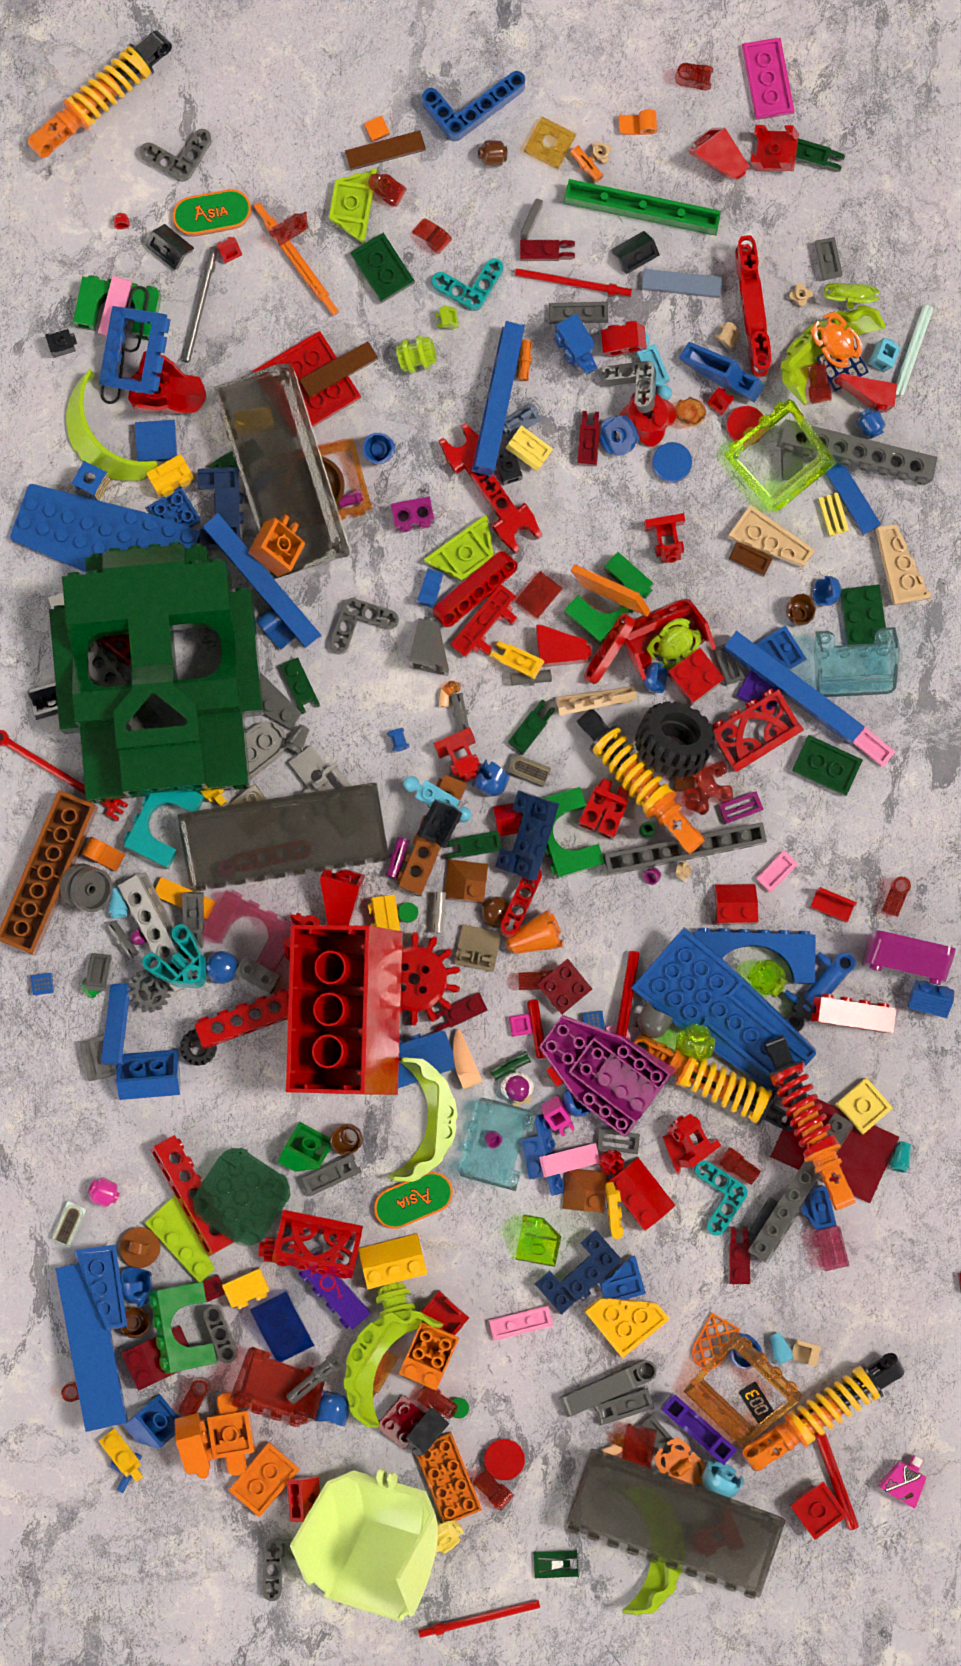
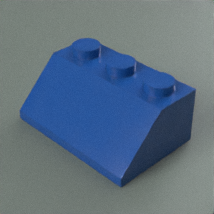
[116,1049,181,1100]

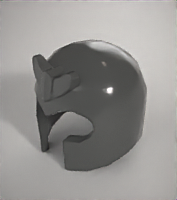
[633,1001,673,1038]

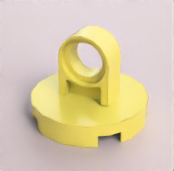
[435,1518,464,1556]

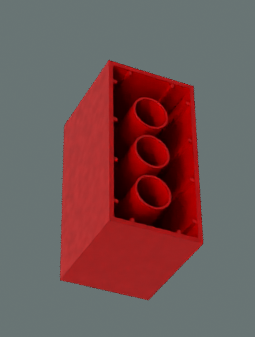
[286,925,402,1095]

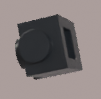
[45,329,78,358]
[496,452,523,486]

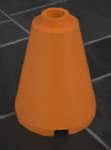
[506,909,564,954]

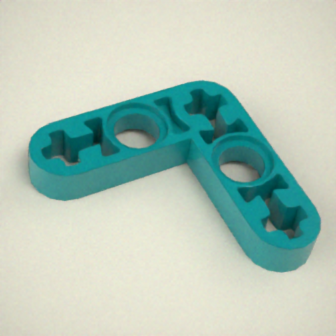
[432,258,503,311]
[694,1161,748,1236]

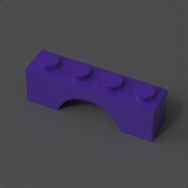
[660,1393,737,1465]

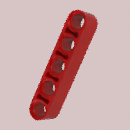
[432,551,518,627]

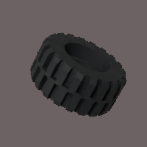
[635,701,716,778]

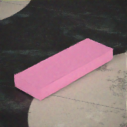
[98,275,133,336]
[539,1143,600,1177]
[489,1305,553,1341]

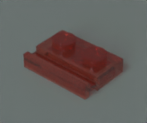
[515,570,563,620]
[621,1423,657,1471]

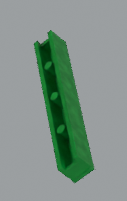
[563,179,721,236]

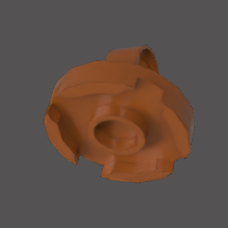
[119,1227,161,1268]

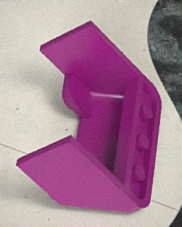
[862,930,956,985]

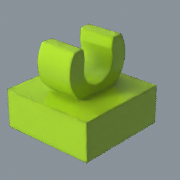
[435,305,459,330]

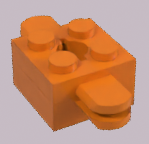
[207,1392,256,1476]

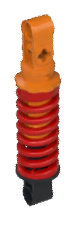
[763,1035,856,1211]

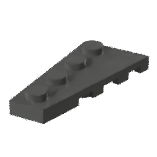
[260,672,302,730]

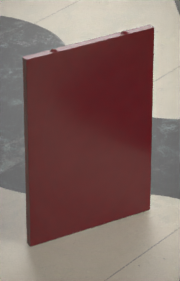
[770,1094,900,1203]

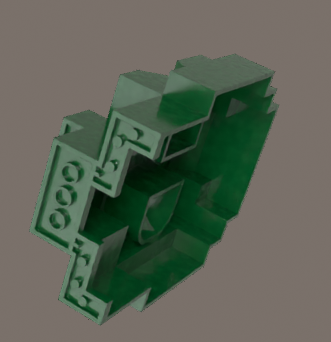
[49,542,264,804]

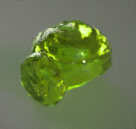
[746,959,787,998]
[675,1024,716,1059]

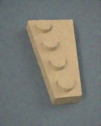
[727,505,815,568]
[875,524,932,606]
[555,686,637,716]

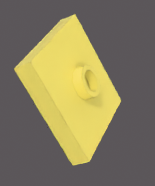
[835,1078,893,1135]

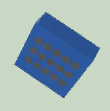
[31,973,54,996]
[582,1011,605,1030]

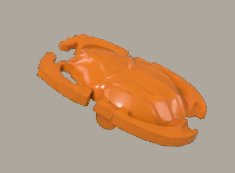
[810,311,862,368]
[653,1437,706,1496]

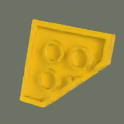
[584,1297,670,1359]

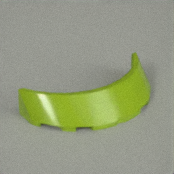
[781,305,886,405]
[66,368,158,481]
[388,1057,457,1182]
[344,1310,443,1428]
[618,1485,686,1615]

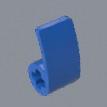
[256,608,295,650]

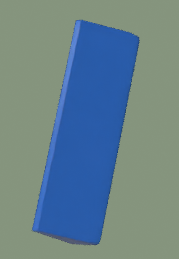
[101,983,131,1066]

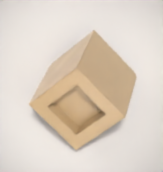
[792,1339,821,1366]

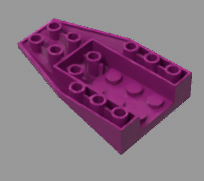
[539,1015,676,1137]

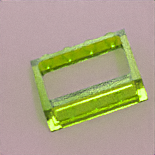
[723,399,837,512]

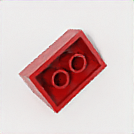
[607,1157,676,1231]

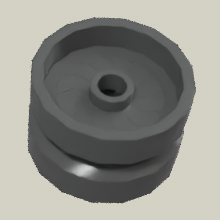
[60,863,113,912]

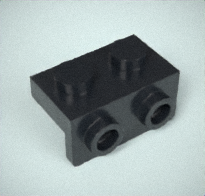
[28,682,58,720]
[417,799,462,848]

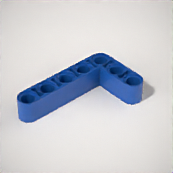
[422,71,526,141]

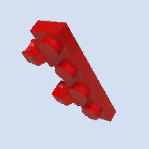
[450,584,518,658]

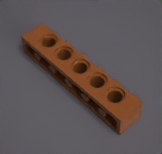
[397,774,467,896]

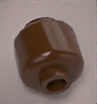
[478,140,508,167]

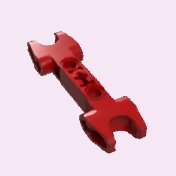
[735,235,772,378]
[438,423,543,554]

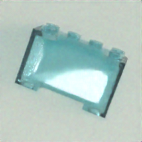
[457,1097,537,1191]

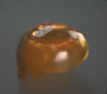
[675,397,706,427]

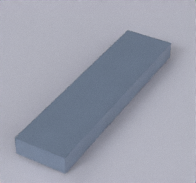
[642,269,722,298]

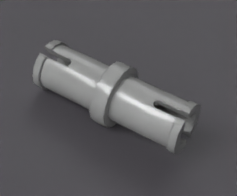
[430,892,447,933]

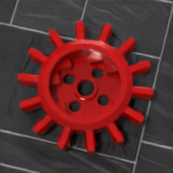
[400,932,461,1026]

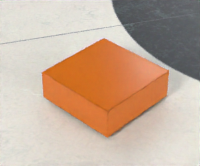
[364,115,390,143]

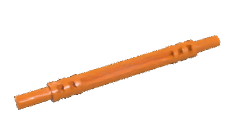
[253,202,339,316]

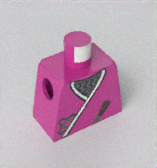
[878,1455,926,1509]

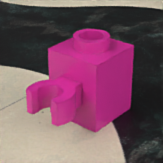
[541,1095,575,1136]

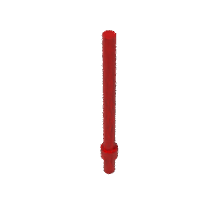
[515,268,632,297]
[418,1600,540,1638]

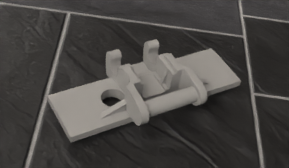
[289,745,369,838]

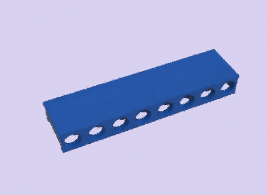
[55,1263,128,1432]

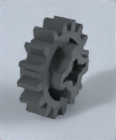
[127,969,171,1013]

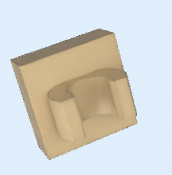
[714,322,741,350]

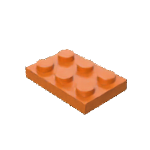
[228,1442,300,1518]

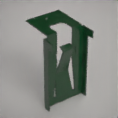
[533,1549,580,1579]

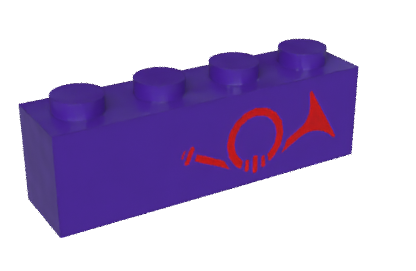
[298,1251,371,1330]

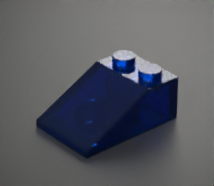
[250,1290,315,1364]

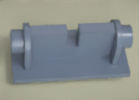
[503,403,542,440]

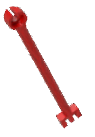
[0,730,129,821]

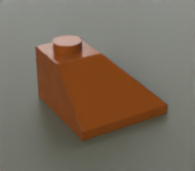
[444,859,488,904]
[563,1169,607,1213]

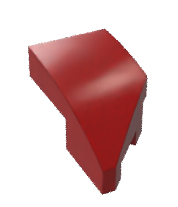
[662,1135,686,1175]

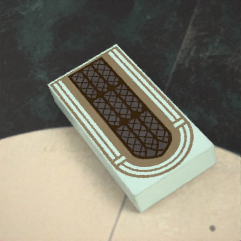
[51,1201,87,1247]

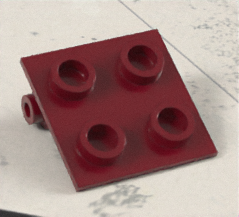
[537,958,592,1015]
[378,1395,425,1450]

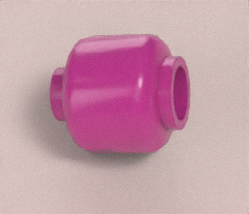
[88,1177,120,1207]

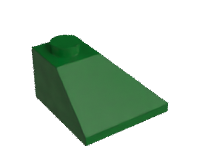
[277,1122,332,1172]

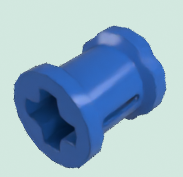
[387,728,410,753]

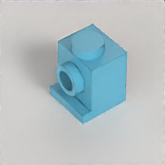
[868,338,901,373]

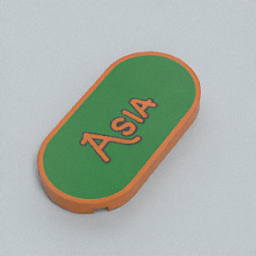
[173,189,251,237]
[374,1172,453,1229]

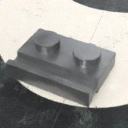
[80,1036,117,1082]

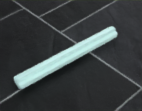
[896,305,933,397]

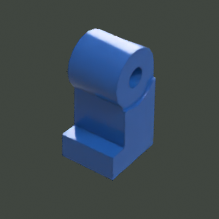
[417,568,444,608]

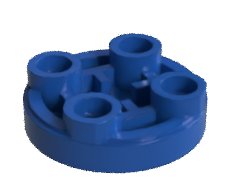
[652,442,692,483]

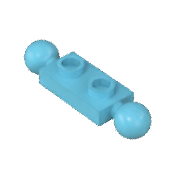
[637,333,672,400]
[403,776,471,823]

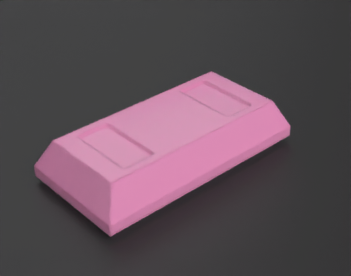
[853,727,895,767]
[756,850,798,893]

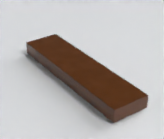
[345,130,426,171]
[300,341,378,398]

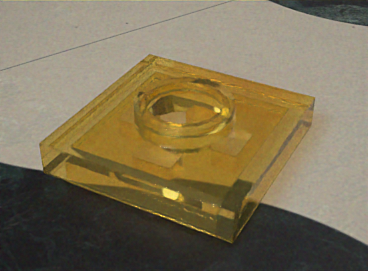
[524,117,576,169]

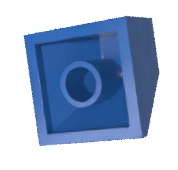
[123,1394,179,1449]

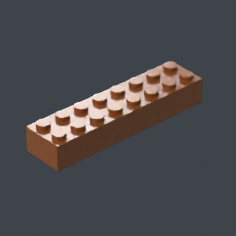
[0,790,99,956]

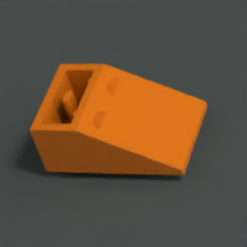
[399,1321,460,1390]

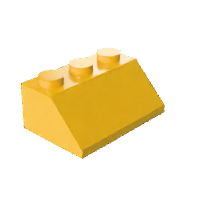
[359,1233,428,1289]

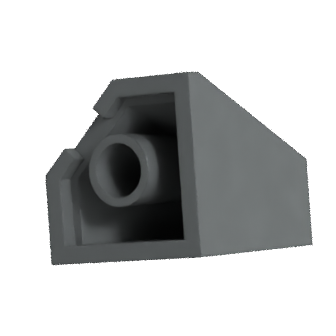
[409,617,449,676]

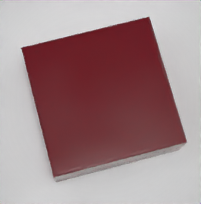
[203,1275,225,1302]

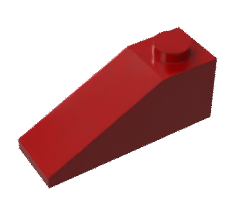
[834,373,897,413]

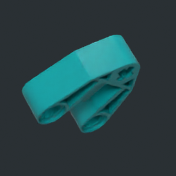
[142,924,206,988]

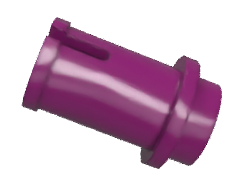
[340,489,364,509]

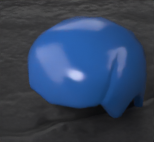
[813,576,842,606]
[643,662,667,694]
[563,1089,591,1117]

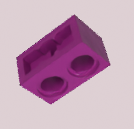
[391,496,435,533]

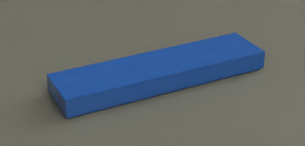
[822,461,881,536]

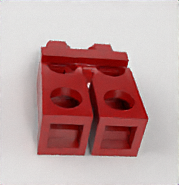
[578,778,629,840]

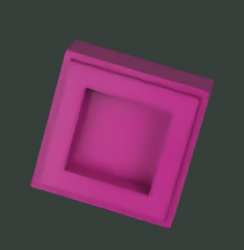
[509,1014,532,1037]

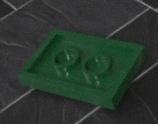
[350,232,415,303]
[840,584,888,649]
[791,735,863,797]

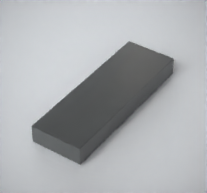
[549,302,608,324]

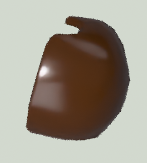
[786,593,816,626]
[480,896,510,928]
[330,1123,363,1155]
[119,1307,150,1338]

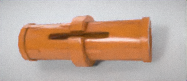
[570,145,604,183]
[516,340,532,381]

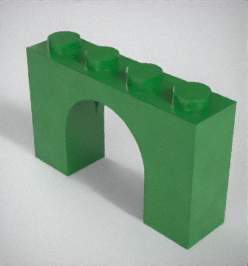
[73,275,162,340]
[564,552,653,645]
[545,787,605,879]
[149,1282,217,1373]

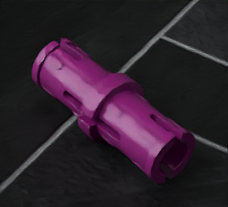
[385,837,409,879]

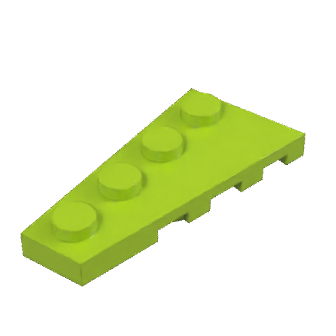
[145,1195,215,1282]

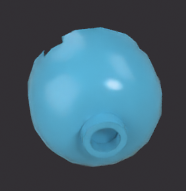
[702,1460,744,1500]

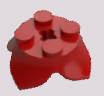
[619,389,677,447]

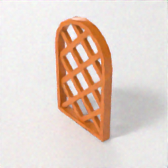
[692,1313,740,1369]

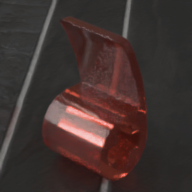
[412,218,452,254]

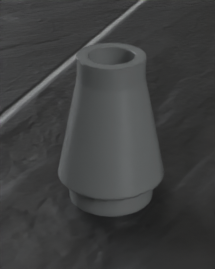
[284,724,310,755]

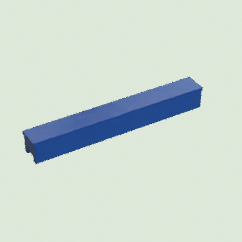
[472,321,525,477]
[202,513,322,648]
[723,630,865,744]

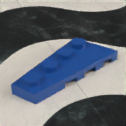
[74,1245,127,1330]

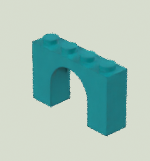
[123,790,205,869]

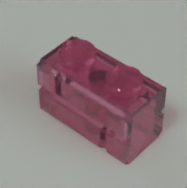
[812,1225,850,1271]

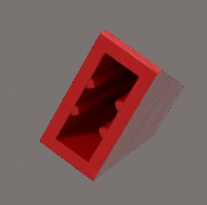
[536,625,592,667]

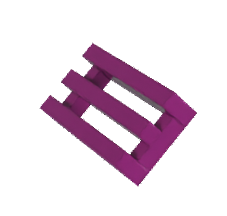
[719,791,764,824]

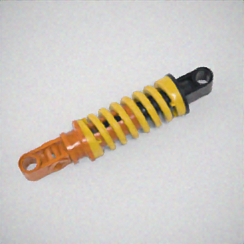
[28,31,172,158]
[576,709,706,854]
[633,1035,794,1131]
[743,1353,905,1471]

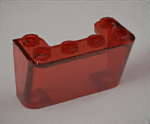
[229,1347,325,1427]

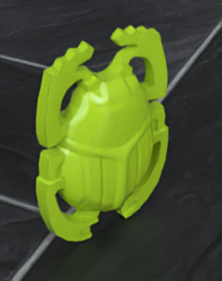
[824,283,880,309]
[646,618,702,670]

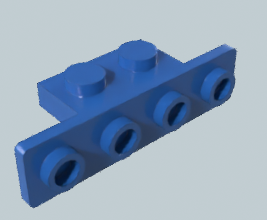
[521,1114,564,1196]

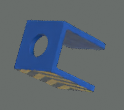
[72,461,111,501]

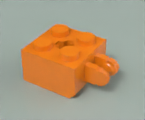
[248,514,305,577]
[175,1413,213,1479]

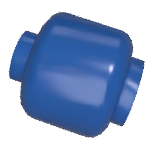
[856,408,886,439]

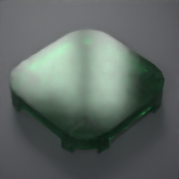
[192,1148,291,1246]

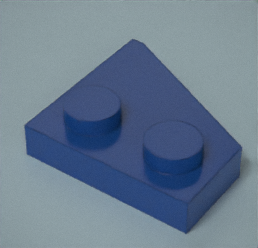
[755,625,807,670]
[801,1186,837,1230]
[601,1255,646,1299]

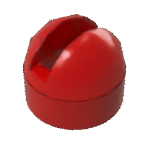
[114,213,130,230]

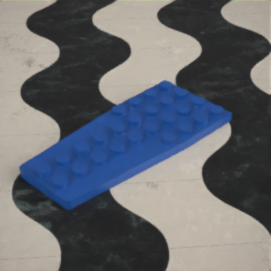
[10,484,200,573]
[632,927,816,1096]

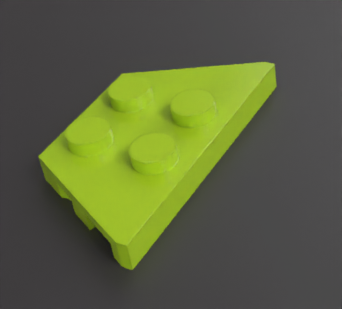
[329,168,377,243]
[424,515,494,581]

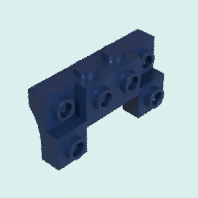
[197,467,244,550]
[495,790,559,881]
[534,1229,622,1315]

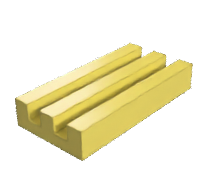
[818,493,849,537]

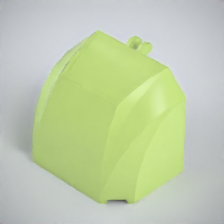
[290,1469,438,1622]

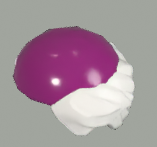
[501,1072,534,1101]

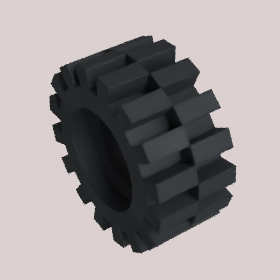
[179,1029,217,1066]

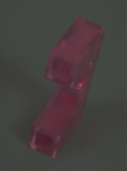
[203,890,296,973]

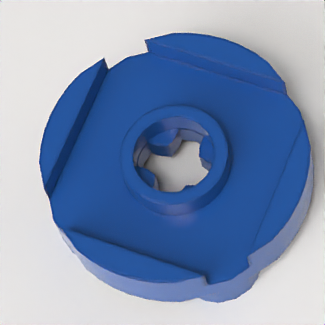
[600,415,639,456]

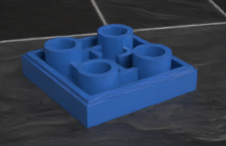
[135,419,177,462]
[147,487,202,528]

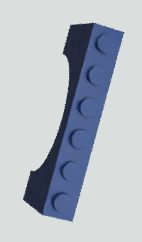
[693,928,816,984]

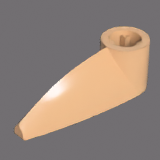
[453,1029,482,1090]

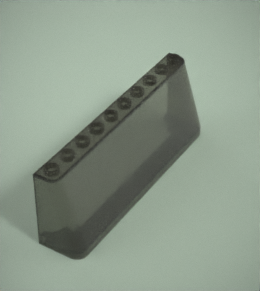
[214,364,350,579]
[177,783,389,892]
[563,1449,786,1599]

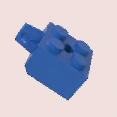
[554,313,597,375]

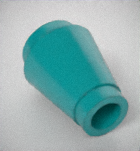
[890,1141,911,1173]

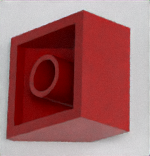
[715,884,758,925]

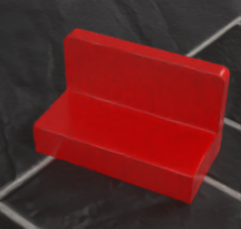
[493,803,523,836]
[810,887,857,923]

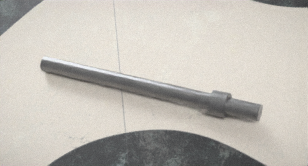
[183,247,218,362]

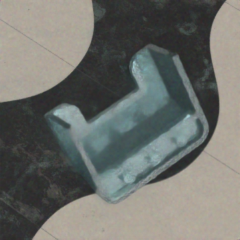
[814,627,900,697]

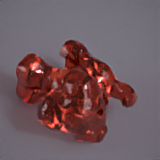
[682,761,733,815]

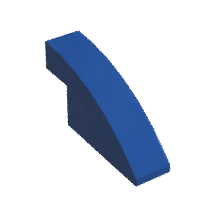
[679,342,764,403]

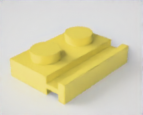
[505,425,553,471]

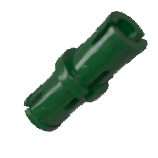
[639,822,655,839]
[490,1051,531,1081]

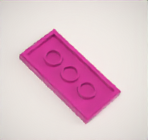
[742,37,795,120]

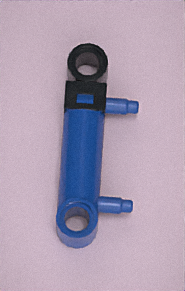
[784,952,856,1032]

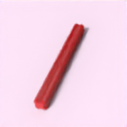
[616,951,640,1038]
[814,1432,859,1530]

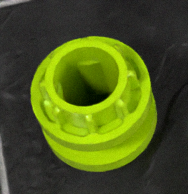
[396,335,437,374]
[375,1282,415,1318]

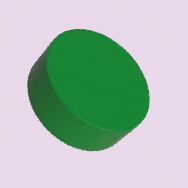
[398,902,418,923]
[449,1397,469,1419]

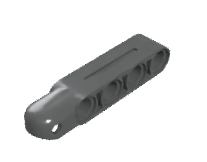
[559,1360,657,1417]

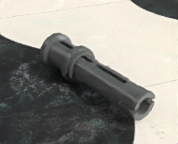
[287,1354,341,1404]

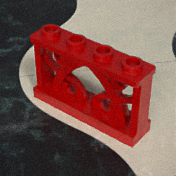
[712,688,804,772]
[272,1210,363,1279]

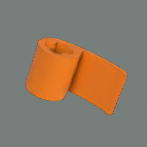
[619,109,658,135]
[82,836,125,871]

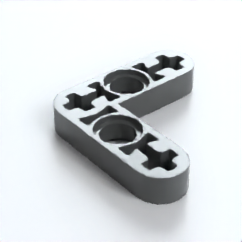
[140,129,212,182]
[599,361,656,413]
[331,598,399,655]
[263,1539,296,1601]

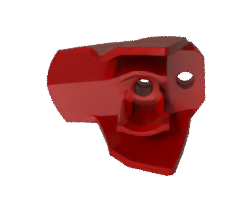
[128,351,207,413]

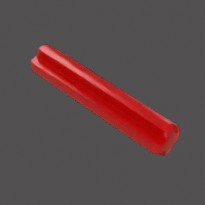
[527,999,546,1059]

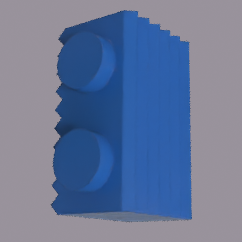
[908,980,954,1019]

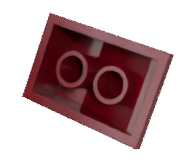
[122,1326,190,1391]

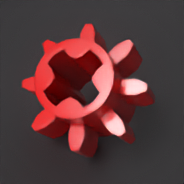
[598,1149,625,1175]
[258,1237,276,1262]

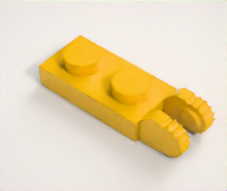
[489,641,544,679]
[605,1182,624,1240]

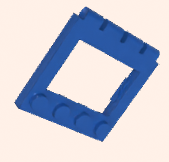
[98,306,171,395]

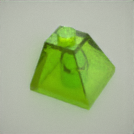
[515,1214,562,1267]

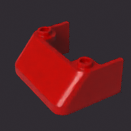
[623,599,716,680]

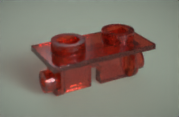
[269,212,308,246]

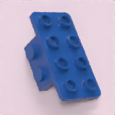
[398,1030,455,1088]

